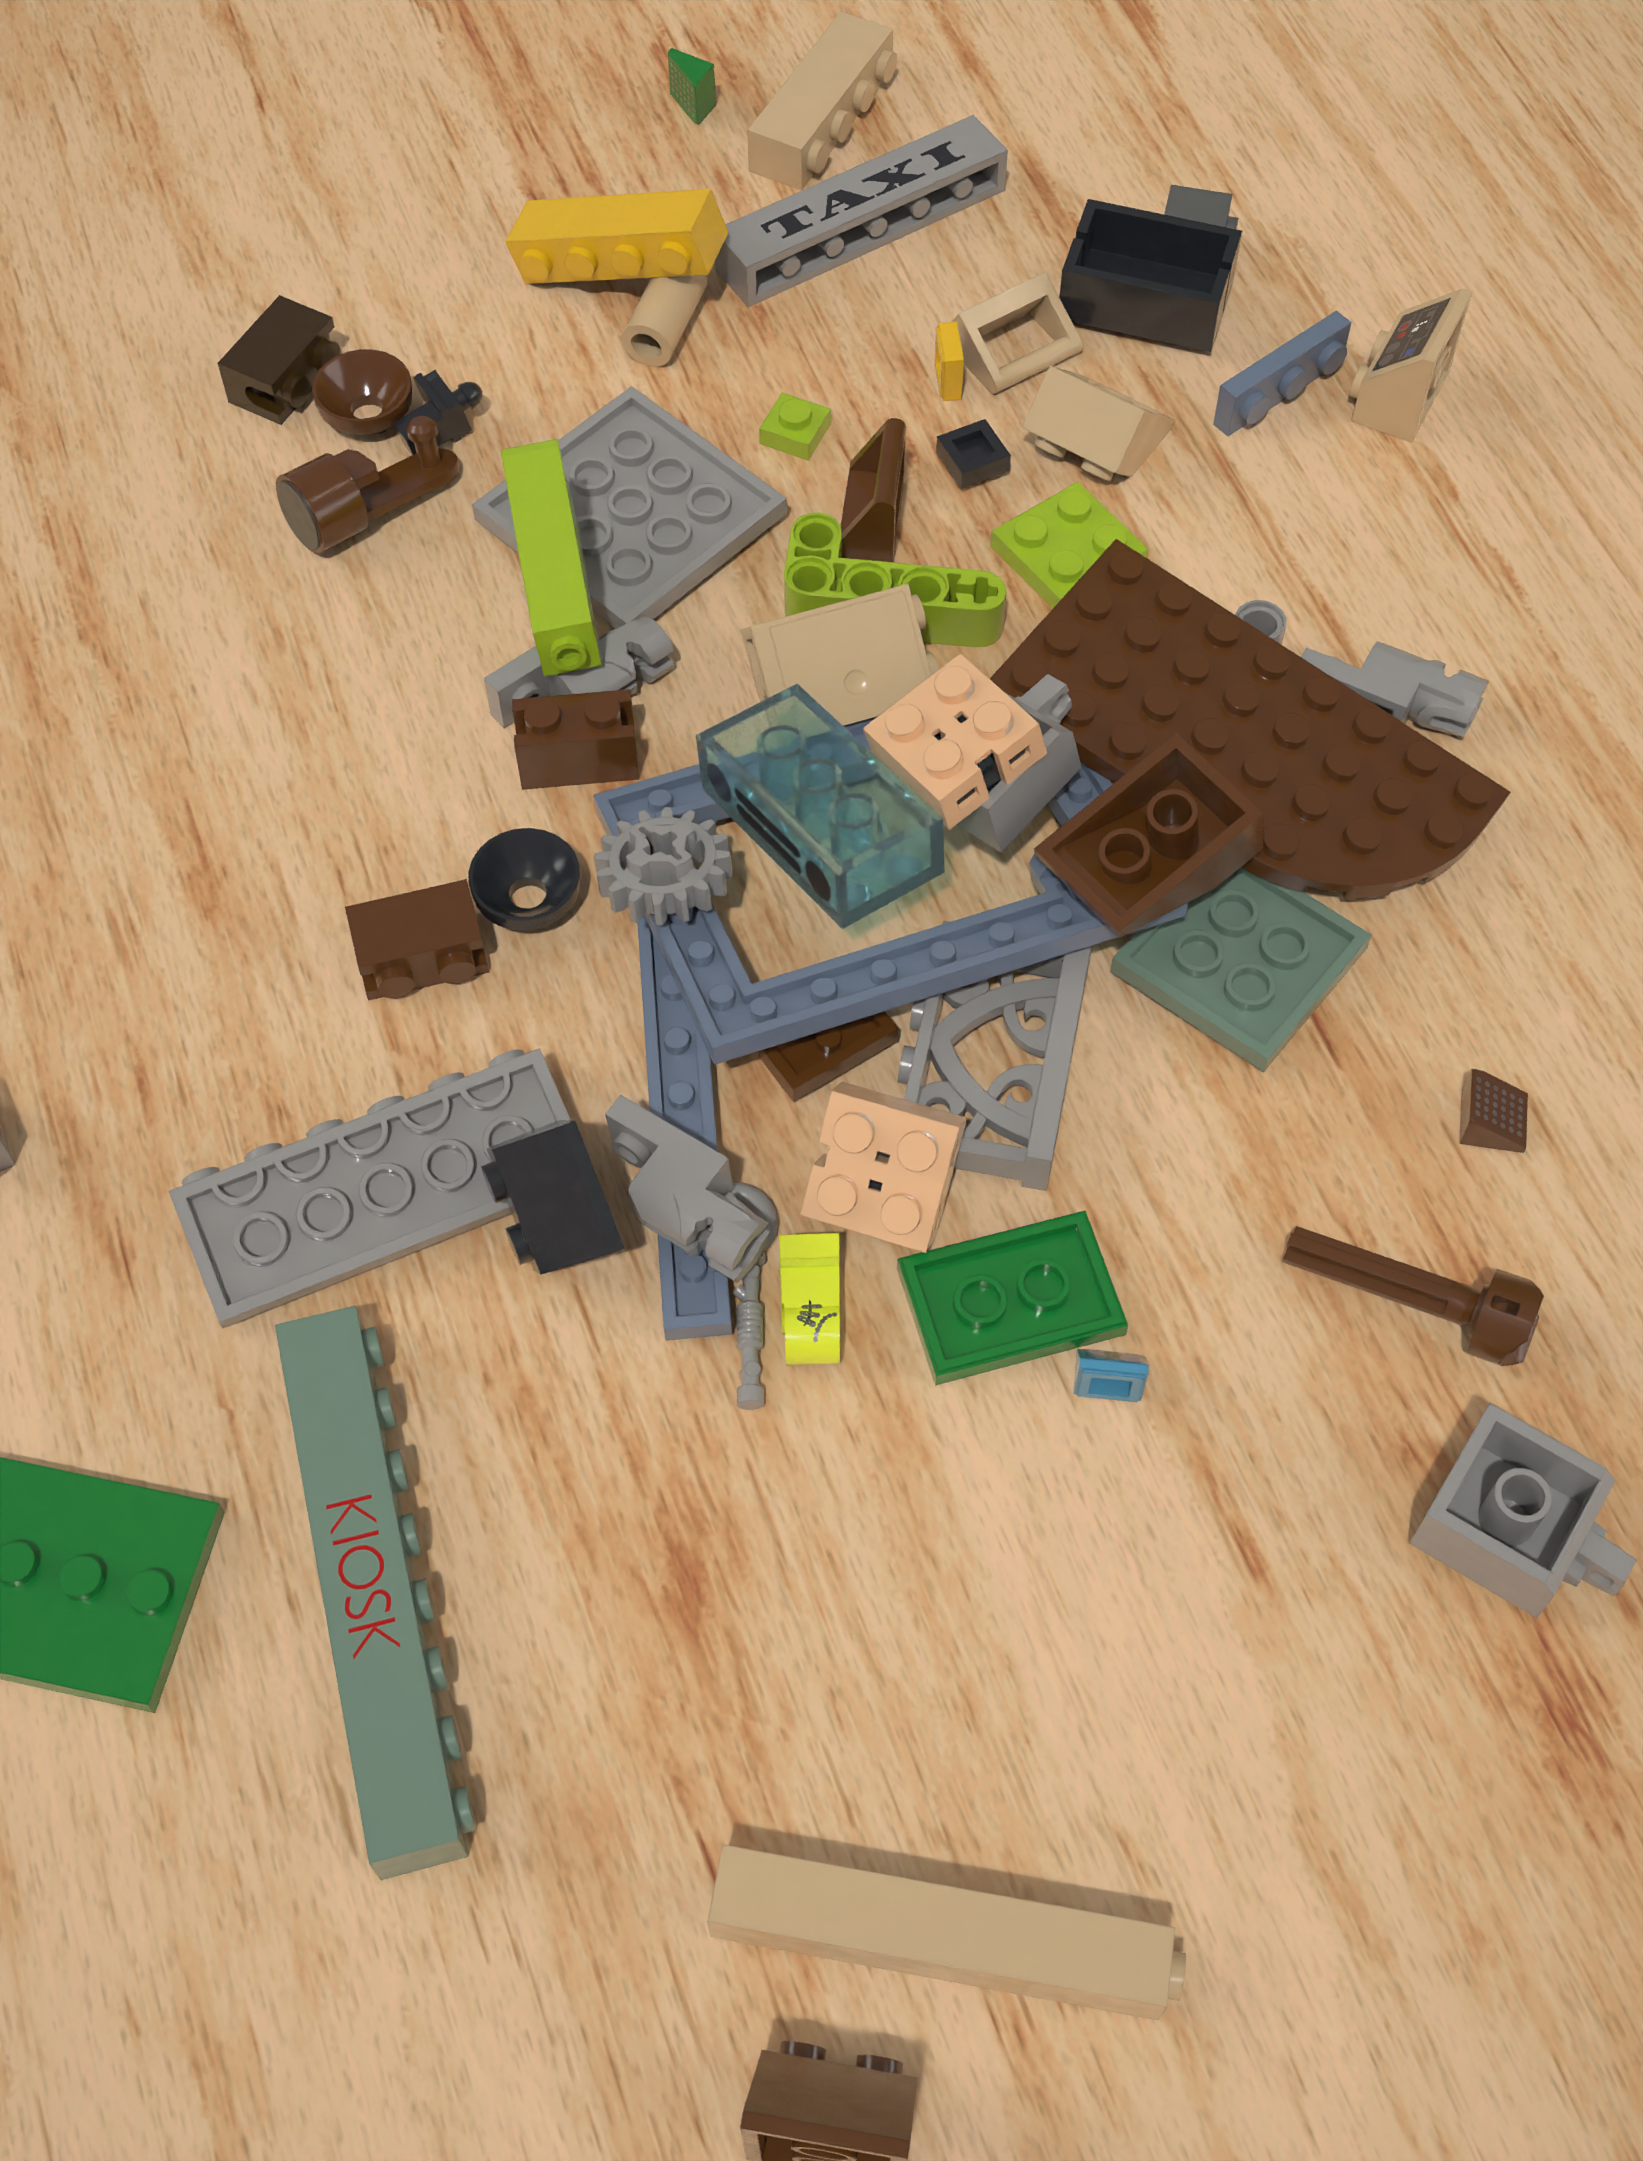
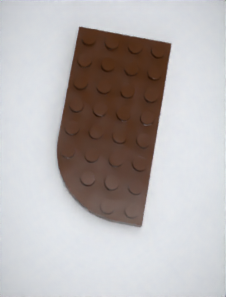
[990,539,1511,898]

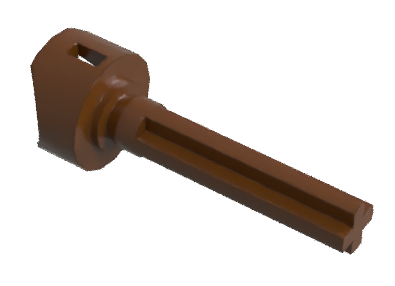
[1283,1226,1544,1366]

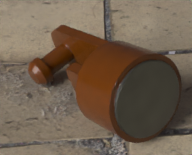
[276,416,460,554]

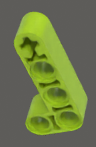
[784,512,1007,647]

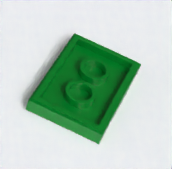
[897,1210,1128,1386]

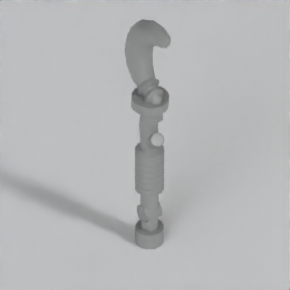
[730,1183,778,1410]

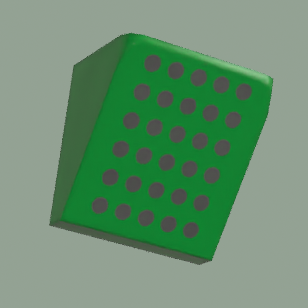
[668,48,716,125]

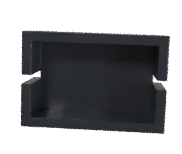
[1059,199,1242,352]

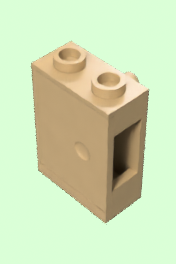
[740,584,939,743]

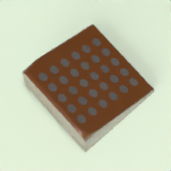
[1459,1069,1528,1153]

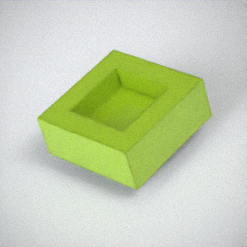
[759,392,831,461]

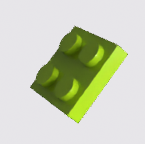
[990,481,1149,608]

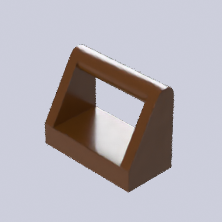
[841,418,906,562]

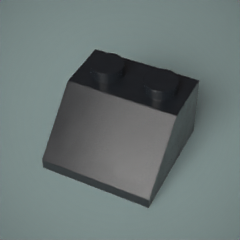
[481,1120,624,1275]

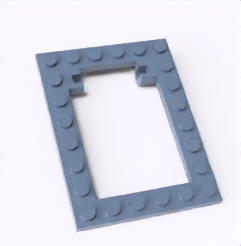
[593,716,1188,1065]

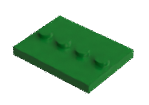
[0,1457,225,1713]

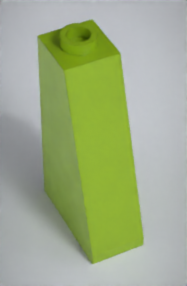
[501,439,602,677]

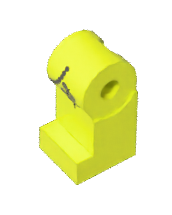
[779,1233,840,1366]

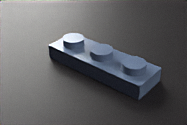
[1213,310,1352,436]

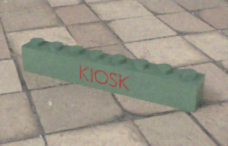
[275,1305,476,1880]

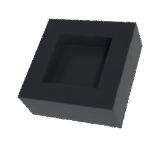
[936,419,1011,489]

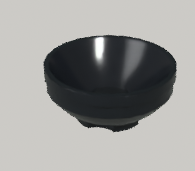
[468,828,581,931]

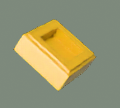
[934,321,964,401]

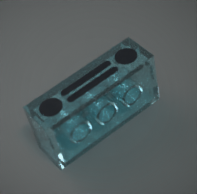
[696,684,945,929]

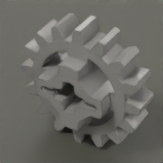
[594,807,733,925]

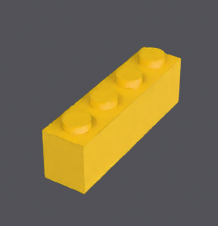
[505,189,729,284]

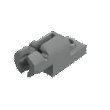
[484,616,675,729]
[1301,641,1489,738]
[605,1095,770,1283]

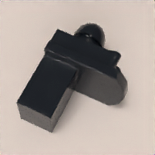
[393,370,482,455]

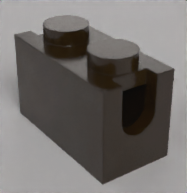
[217,295,341,425]

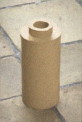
[621,275,708,367]

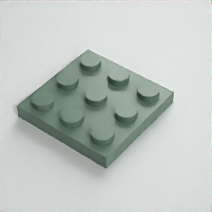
[1110,867,1372,1072]

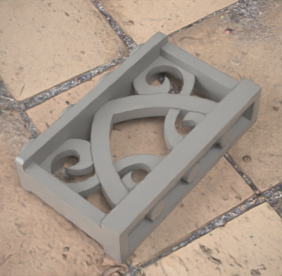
[898,921,1091,1191]

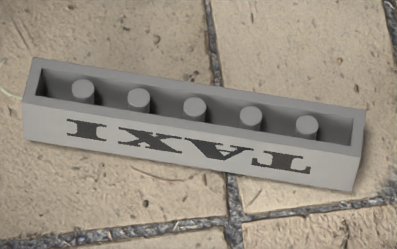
[715,115,1008,307]

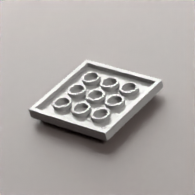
[472,386,787,628]

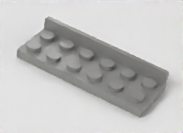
[169,1048,570,1328]

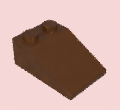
[1034,732,1264,938]
[740,2041,918,2161]

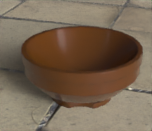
[312,349,413,436]

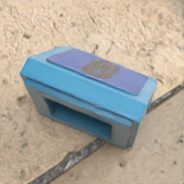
[1074,1349,1149,1402]

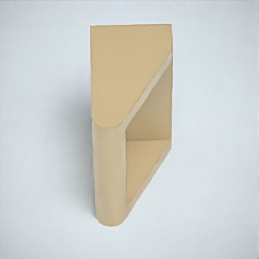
[951,272,1083,394]

